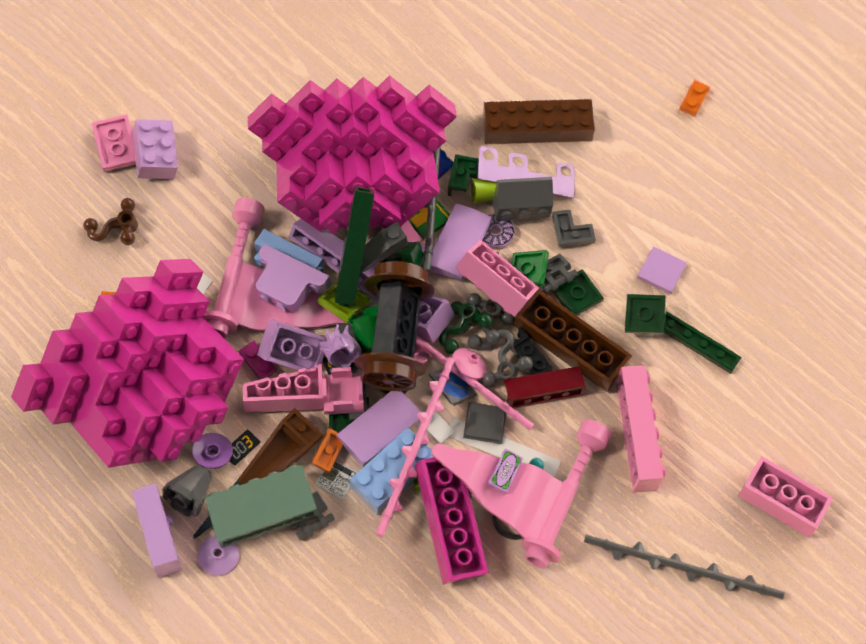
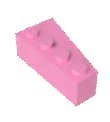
[243,364,324,413]

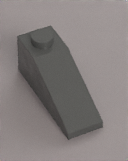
[360,222,408,274]

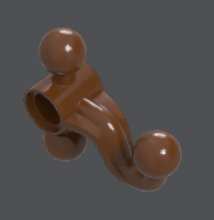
[83,198,138,246]

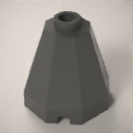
[163,466,211,517]

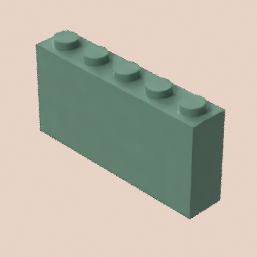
[205,465,319,548]

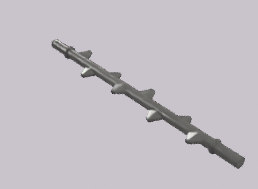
[423,146,441,273]
[584,535,785,600]

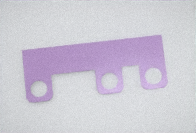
[478,146,575,198]

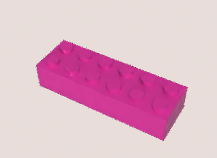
[415,457,488,585]

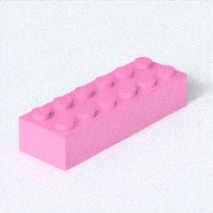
[616,365,666,493]

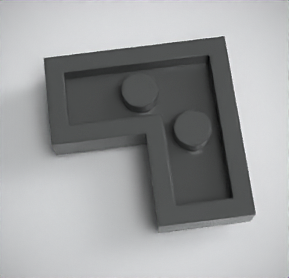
[552,210,596,248]

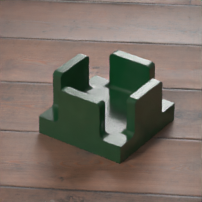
[625,294,667,337]

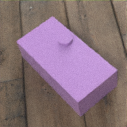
[132,483,183,578]

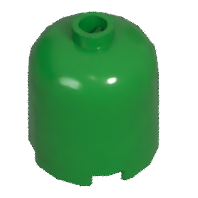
[348,305,378,352]

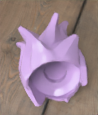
[319,324,362,368]

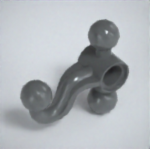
[467,293,515,350]
[482,329,533,387]

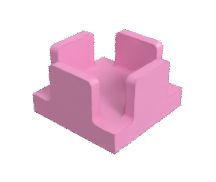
[322,367,364,414]

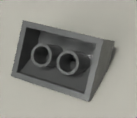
[492,177,553,221]

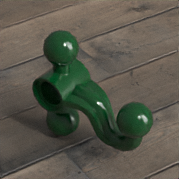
[439,301,494,354]

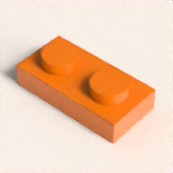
[679,80,710,117]
[310,428,343,473]

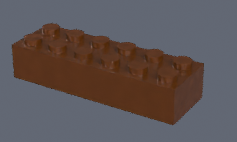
[483,99,595,144]
[514,289,632,392]

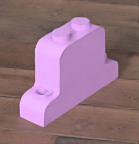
[256,244,332,312]

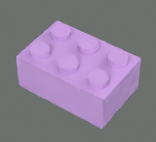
[132,119,178,179]

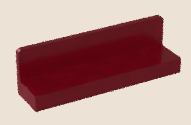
[504,366,586,408]

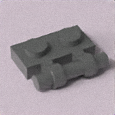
[542,253,578,293]
[290,491,335,540]

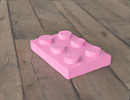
[92,114,136,172]

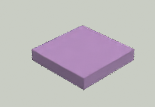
[637,246,687,295]

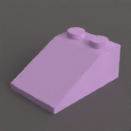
[416,296,455,343]
[257,318,327,370]

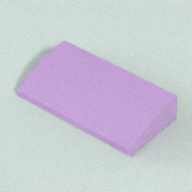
[430,204,492,280]
[336,391,421,466]

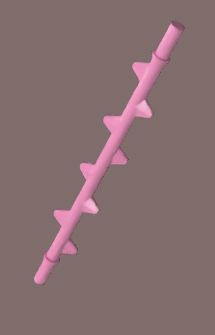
[415,335,534,431]
[375,357,455,537]

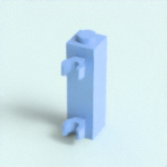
[254,229,324,272]

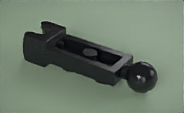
[505,327,552,375]

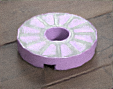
[482,214,515,249]

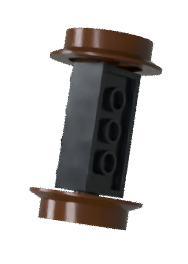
[354,261,435,391]

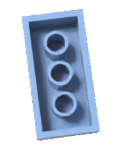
[349,427,433,515]

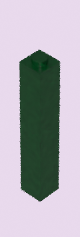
[334,186,375,307]

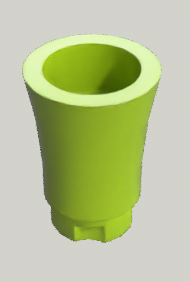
[471,179,497,205]

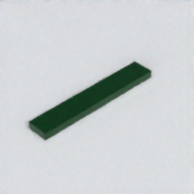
[664,311,742,374]

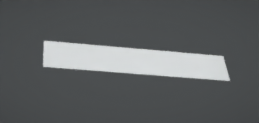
[450,417,561,477]

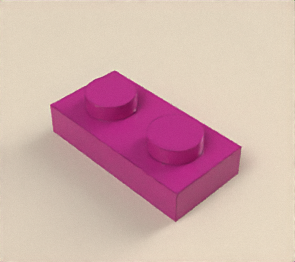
[239,340,277,380]

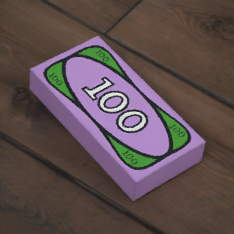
[487,448,523,494]

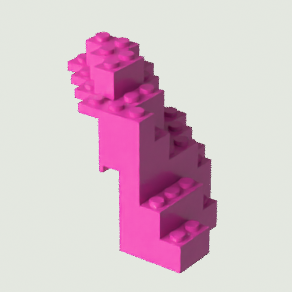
[248,75,457,234]
[11,259,244,468]

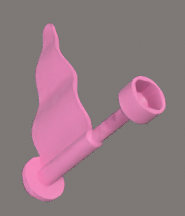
[203,198,358,339]
[431,420,612,568]

